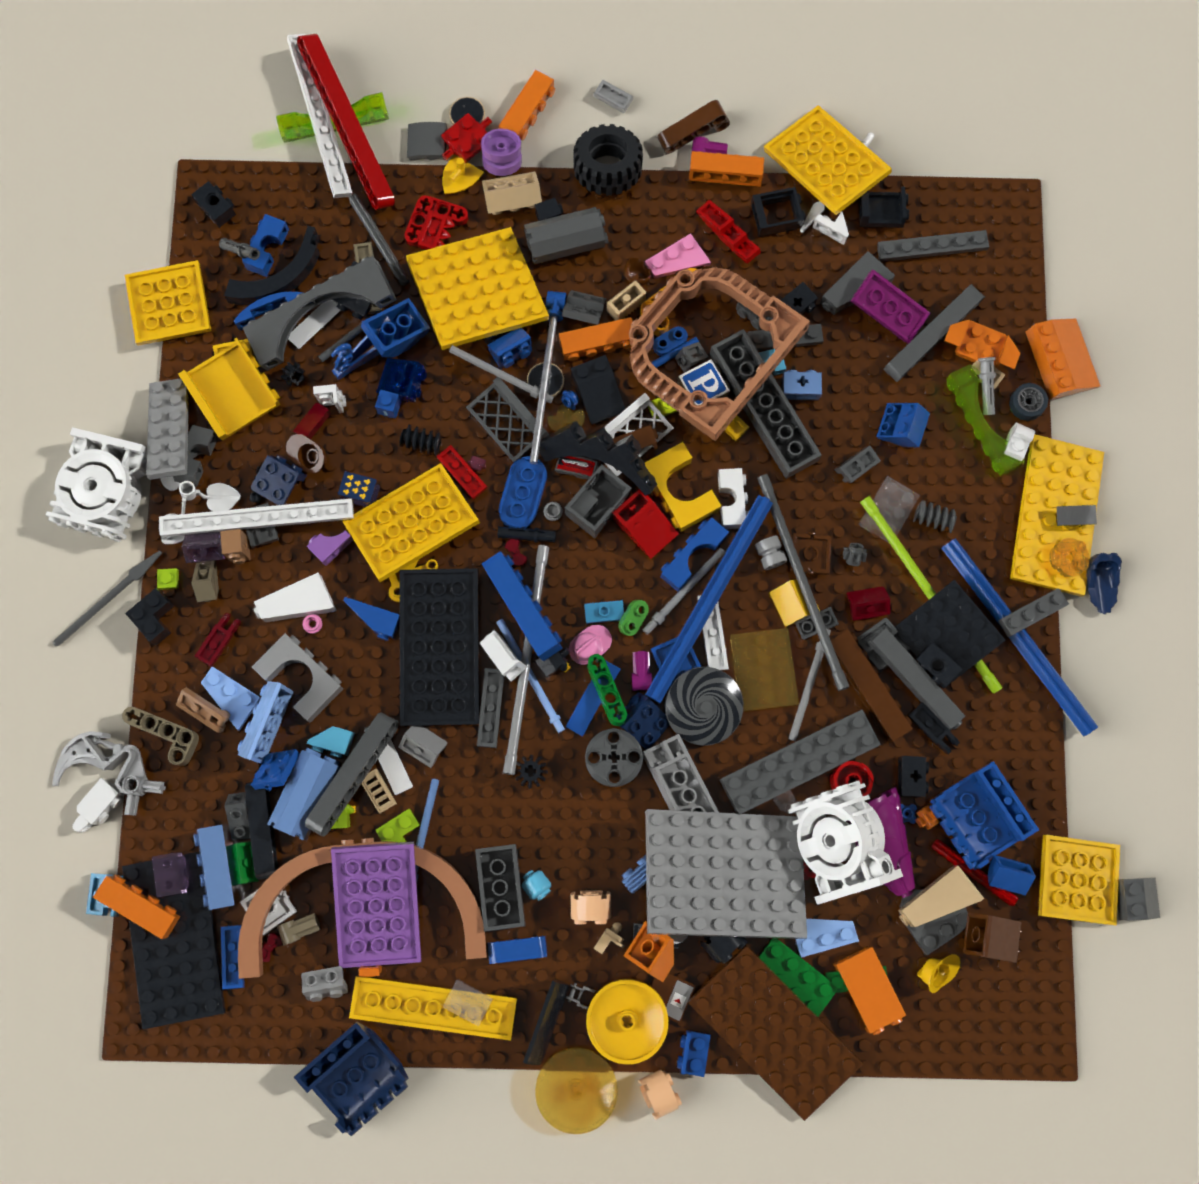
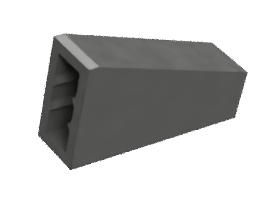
[820,251,895,315]

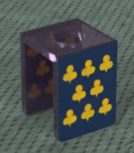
[338,471,380,507]

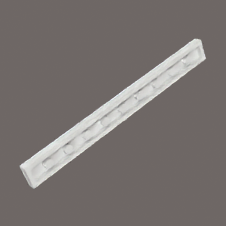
[287,34,352,198]
[159,499,354,537]

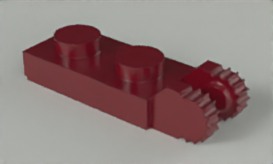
[194,613,241,667]

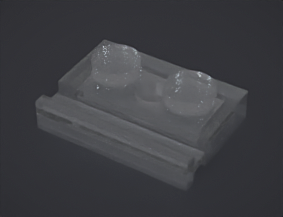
[443,979,493,1026]

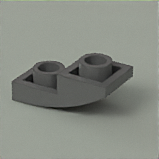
[1056,505,1097,526]
[795,607,839,640]

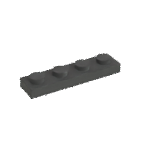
[747,324,824,351]
[998,588,1069,638]
[477,668,504,748]

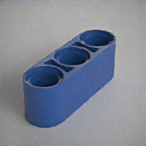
[487,936,548,964]

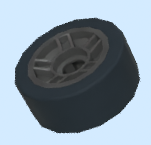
[1009,383,1048,421]

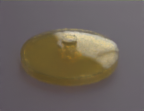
[535,1047,618,1134]

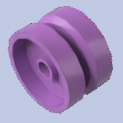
[481,128,522,176]

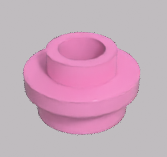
[303,614,322,634]

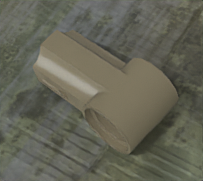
[277,913,321,946]

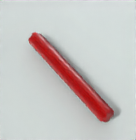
[931,839,1018,906]

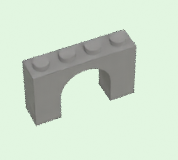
[252,633,343,723]

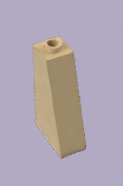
[898,865,984,927]

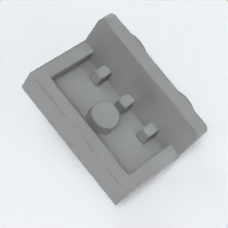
[301,966,348,1002]

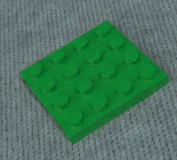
[758,938,838,1016]

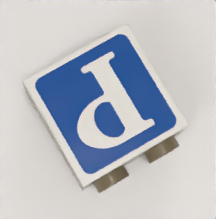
[677,359,730,405]

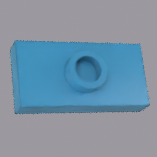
[584,600,624,624]

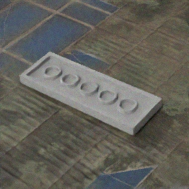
[146,379,189,480]

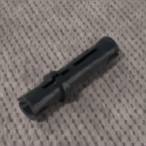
[498,526,556,543]

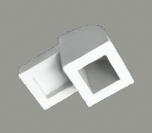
[1004,422,1035,461]

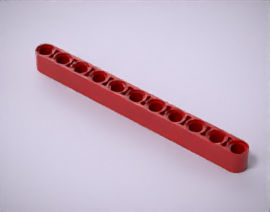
[297,33,395,210]

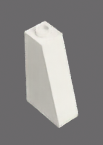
[253,573,337,622]

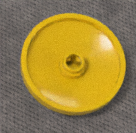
[586,979,668,1064]

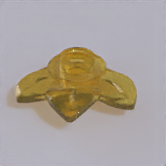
[547,404,585,431]

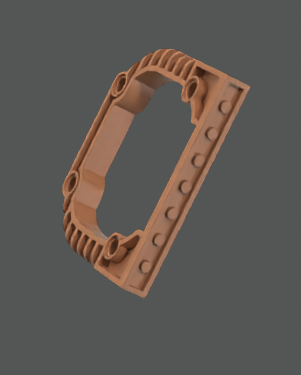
[629,267,810,441]

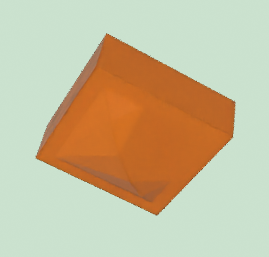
[358,965,382,978]

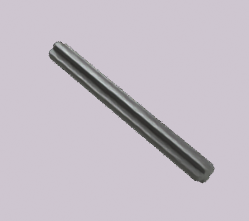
[349,194,410,286]

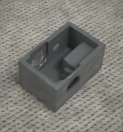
[565,464,632,538]

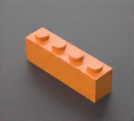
[498,70,555,140]
[689,151,764,187]
[559,317,637,361]
[93,874,180,939]

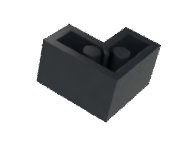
[125,588,174,646]

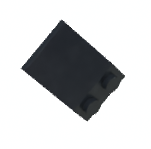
[571,355,625,425]

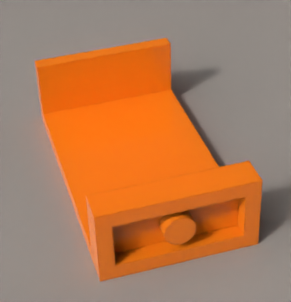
[833,946,907,1035]

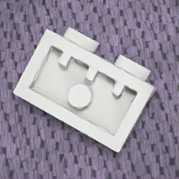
[313,384,346,413]

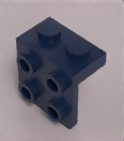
[251,454,307,505]
[616,692,669,750]

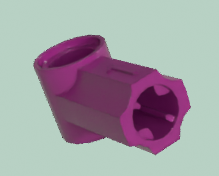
[691,136,728,154]
[632,651,652,691]

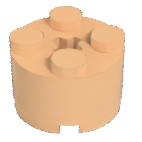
[570,890,611,924]
[638,1069,682,1120]

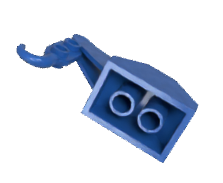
[331,298,430,380]

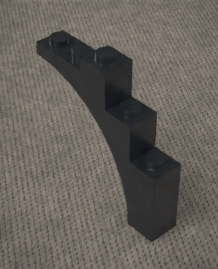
[539,421,657,496]

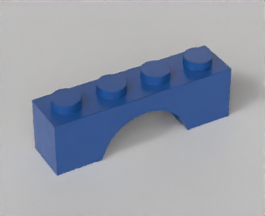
[661,517,729,592]

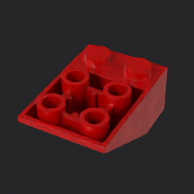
[612,489,679,559]

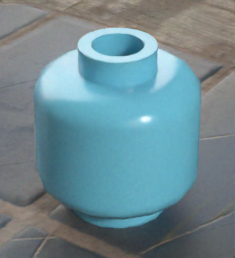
[521,870,551,901]

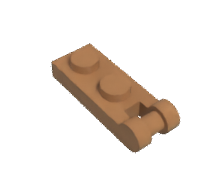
[176,687,230,733]

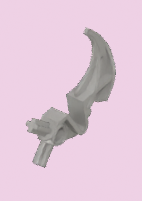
[52,731,166,816]

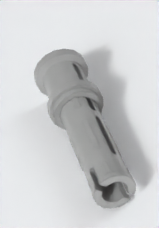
[978,357,996,415]

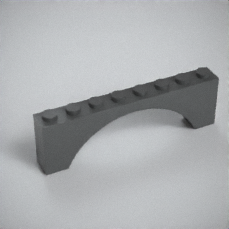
[243,256,397,371]

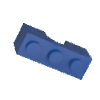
[242,214,289,277]

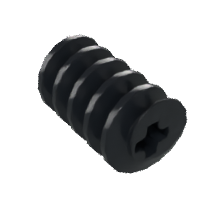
[399,424,441,456]

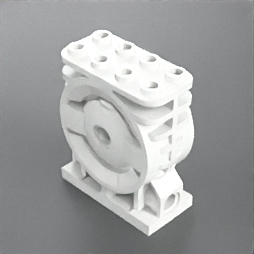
[45,427,147,542]
[788,781,903,905]

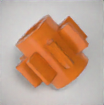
[915,805,940,830]

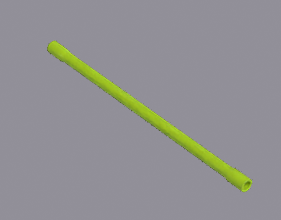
[860,496,1003,694]

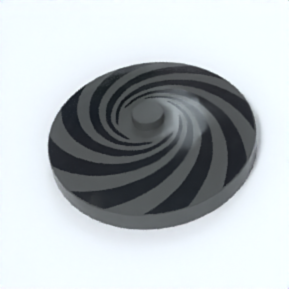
[665,667,743,745]

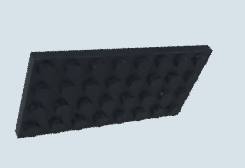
[400,568,479,726]
[122,851,226,1029]

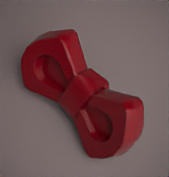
[504,539,527,567]
[262,933,282,962]

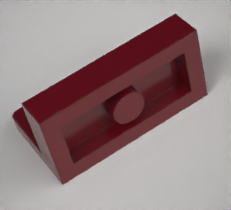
[847,586,890,621]

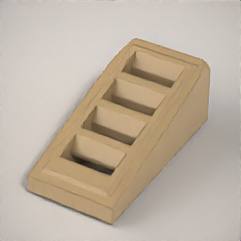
[361,769,397,814]

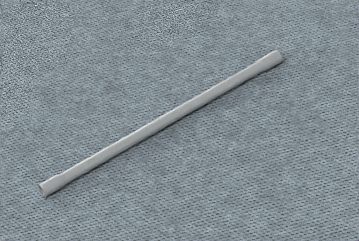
[503,545,549,775]

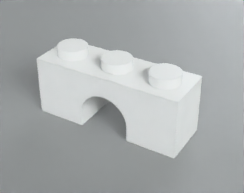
[718,468,749,529]

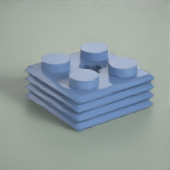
[621,855,646,893]

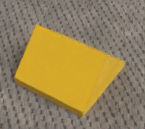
[769,579,820,627]

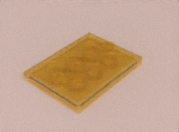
[730,628,799,712]

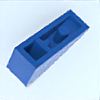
[343,597,400,641]

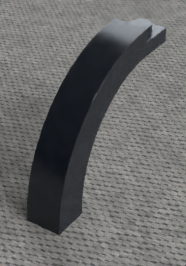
[224,226,320,305]

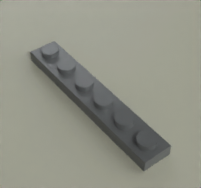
[877,230,989,262]

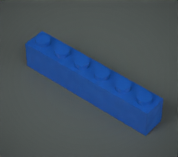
[482,551,563,661]

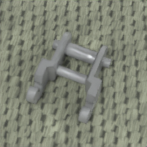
[565,983,596,1009]

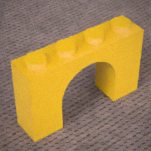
[645,442,721,532]

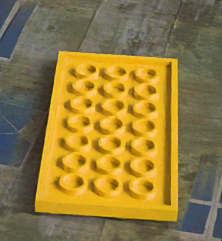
[1010,434,1104,597]

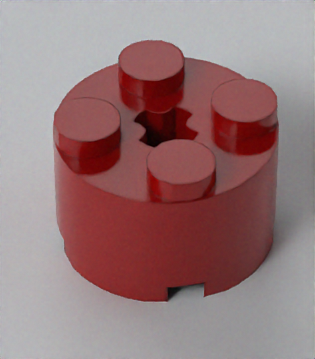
[830,761,874,796]

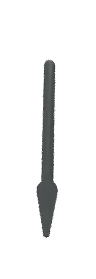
[53,551,162,647]

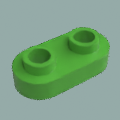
[618,600,649,636]

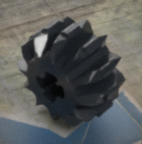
[515,755,548,789]

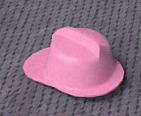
[569,625,612,665]

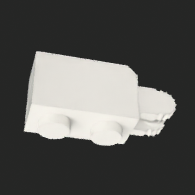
[72,778,124,833]

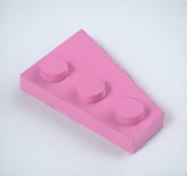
[645,234,711,279]

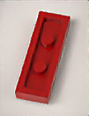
[436,445,488,500]

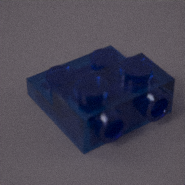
[376,358,427,402]

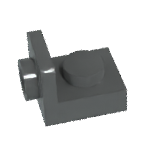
[675,342,708,372]

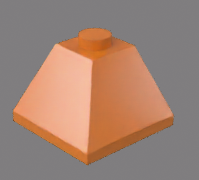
[624,921,674,982]

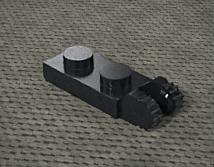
[908,702,960,755]

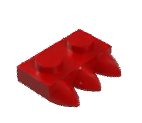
[418,212,455,250]

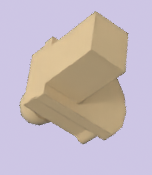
[594,922,625,954]

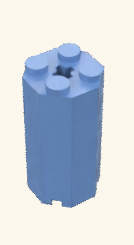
[268,748,341,841]

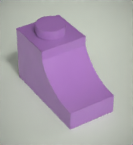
[307,530,353,566]

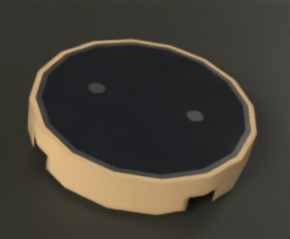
[449,97,485,125]
[527,362,564,398]

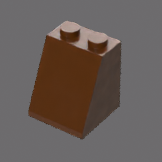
[963,913,1022,963]

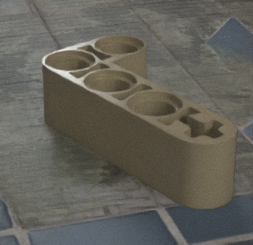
[122,707,199,766]

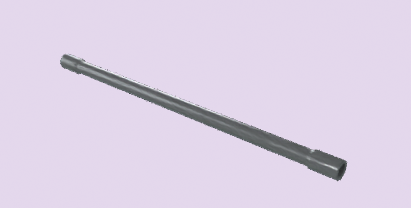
[757,474,849,691]

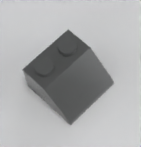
[1118,878,1160,921]

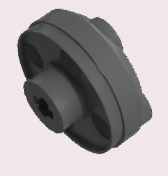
[585,728,643,787]

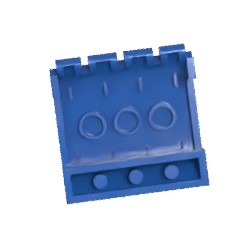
[929,761,1039,870]

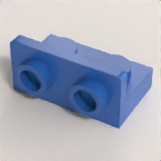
[677,1030,711,1077]

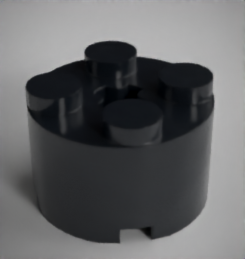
[699,936,748,964]

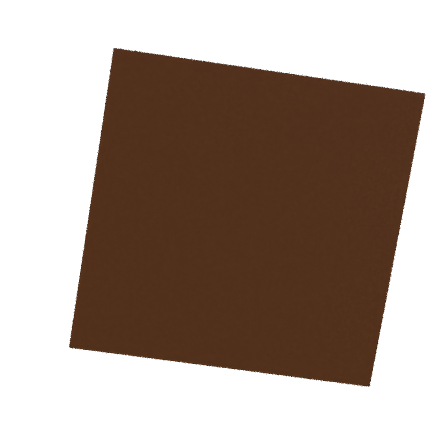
[102,159,1078,1082]

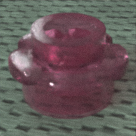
[468,456,486,471]

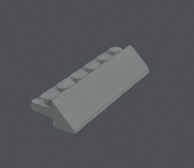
[642,734,719,813]

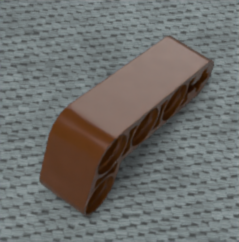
[657,100,730,154]

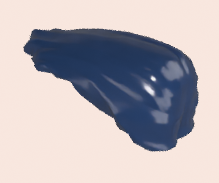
[1086,553,1122,615]

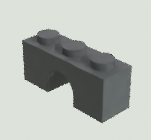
[173,425,217,487]

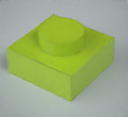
[157,568,179,590]

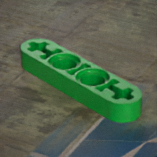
[587,654,627,726]

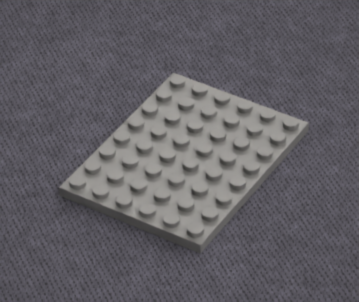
[645,809,807,939]

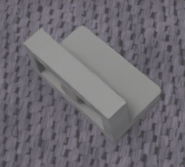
[398,726,447,768]

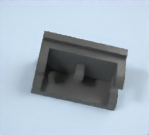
[834,446,881,483]

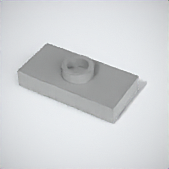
[594,80,633,113]

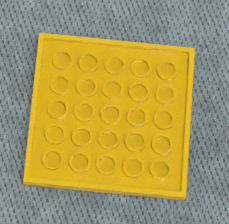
[406,227,549,350]

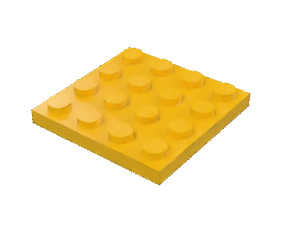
[125,260,211,346]
[1038,835,1120,926]

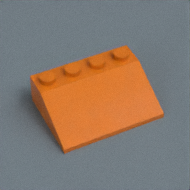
[1026,318,1101,400]

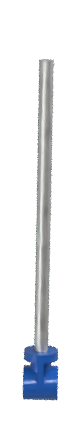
[530,291,566,464]

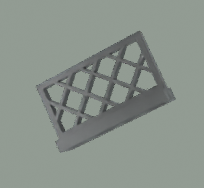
[466,377,549,463]

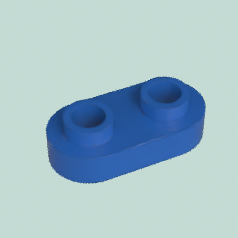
[653,327,688,356]

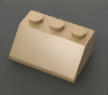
[482,172,542,215]

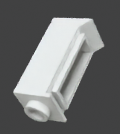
[480,630,528,681]

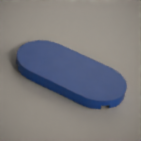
[499,456,547,528]

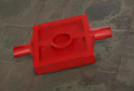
[441,113,492,163]

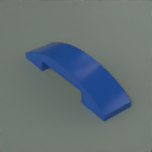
[234,292,303,331]
[566,660,621,737]

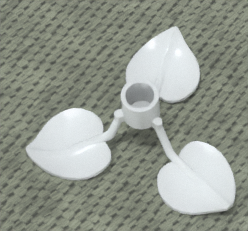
[159,476,241,544]

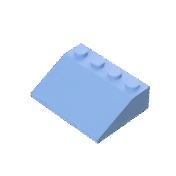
[237,681,294,764]

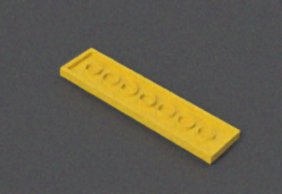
[349,976,517,1041]

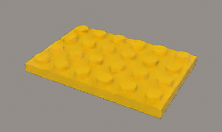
[764,105,892,215]
[342,463,480,582]

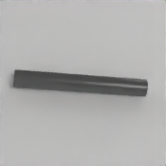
[318,323,363,362]

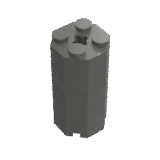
[524,207,609,264]

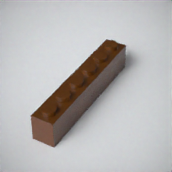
[831,630,913,743]

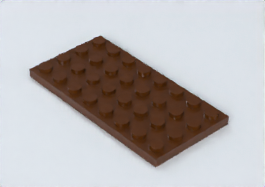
[688,944,863,1121]

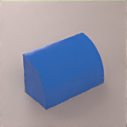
[988,855,1036,896]

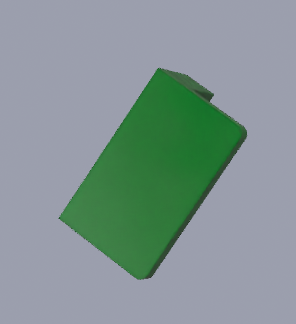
[226,842,259,886]

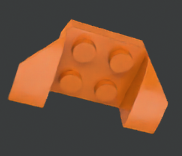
[944,319,1020,369]

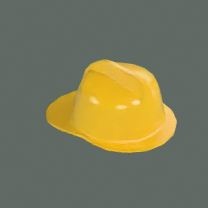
[917,954,960,993]

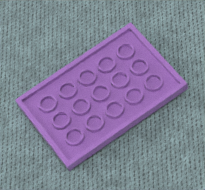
[331,842,421,968]

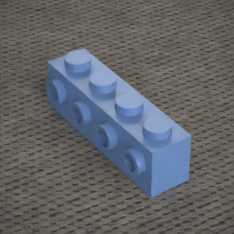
[193,825,234,910]

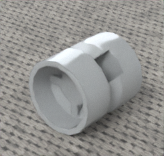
[755,536,788,570]

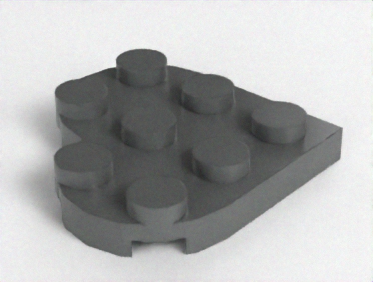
[899,889,968,956]

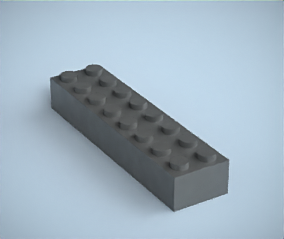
[710,329,822,479]
[719,710,881,815]

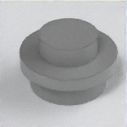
[544,502,563,521]

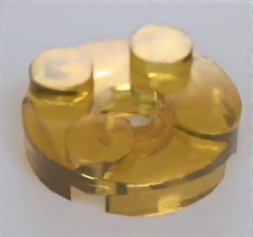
[1050,538,1089,577]

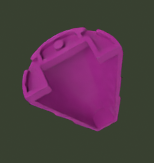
[836,787,915,898]

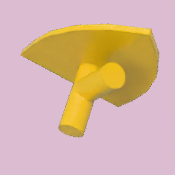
[442,154,484,194]

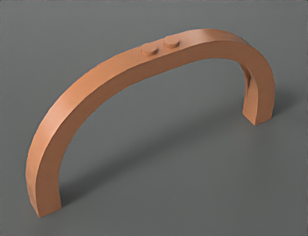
[238,838,487,979]

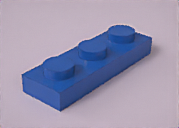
[221,925,245,989]

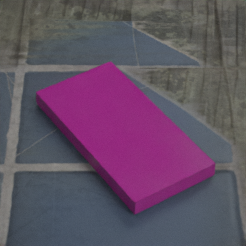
[850,270,930,344]

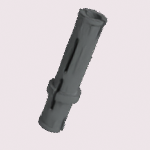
[219,238,260,260]

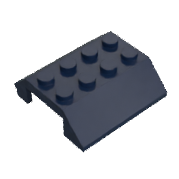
[293,1022,409,1136]

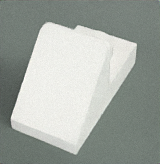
[812,211,849,245]

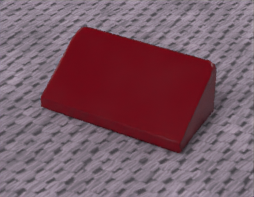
[293,402,331,439]

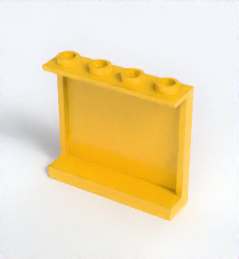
[178,338,280,440]

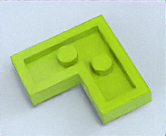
[375,809,420,842]

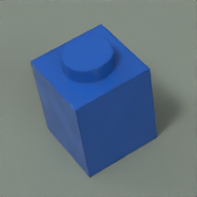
[375,390,401,419]

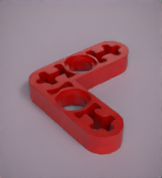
[404,195,469,247]

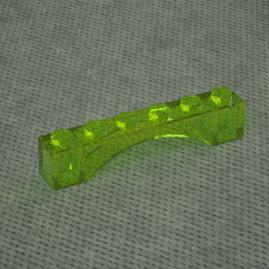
[276,92,389,143]
[946,364,1025,476]

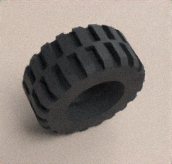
[573,124,643,196]

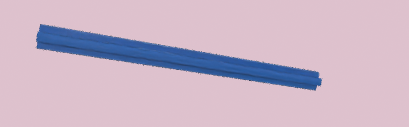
[645,495,773,703]
[941,538,1098,737]

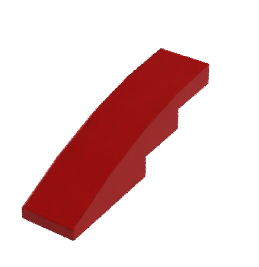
[696,200,761,264]

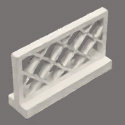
[604,393,674,476]

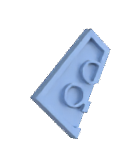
[201,667,261,731]
[795,919,859,958]

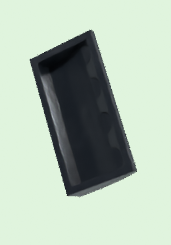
[523,979,570,1065]

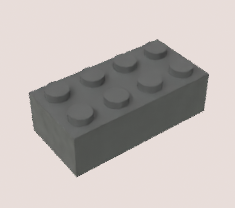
[475,844,526,932]

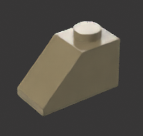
[191,560,219,602]

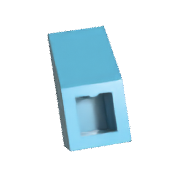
[307,726,355,758]

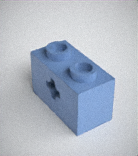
[782,370,822,400]

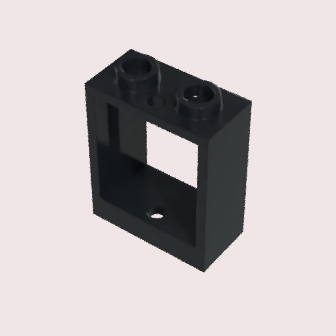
[751,187,806,237]

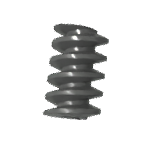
[913,500,957,533]

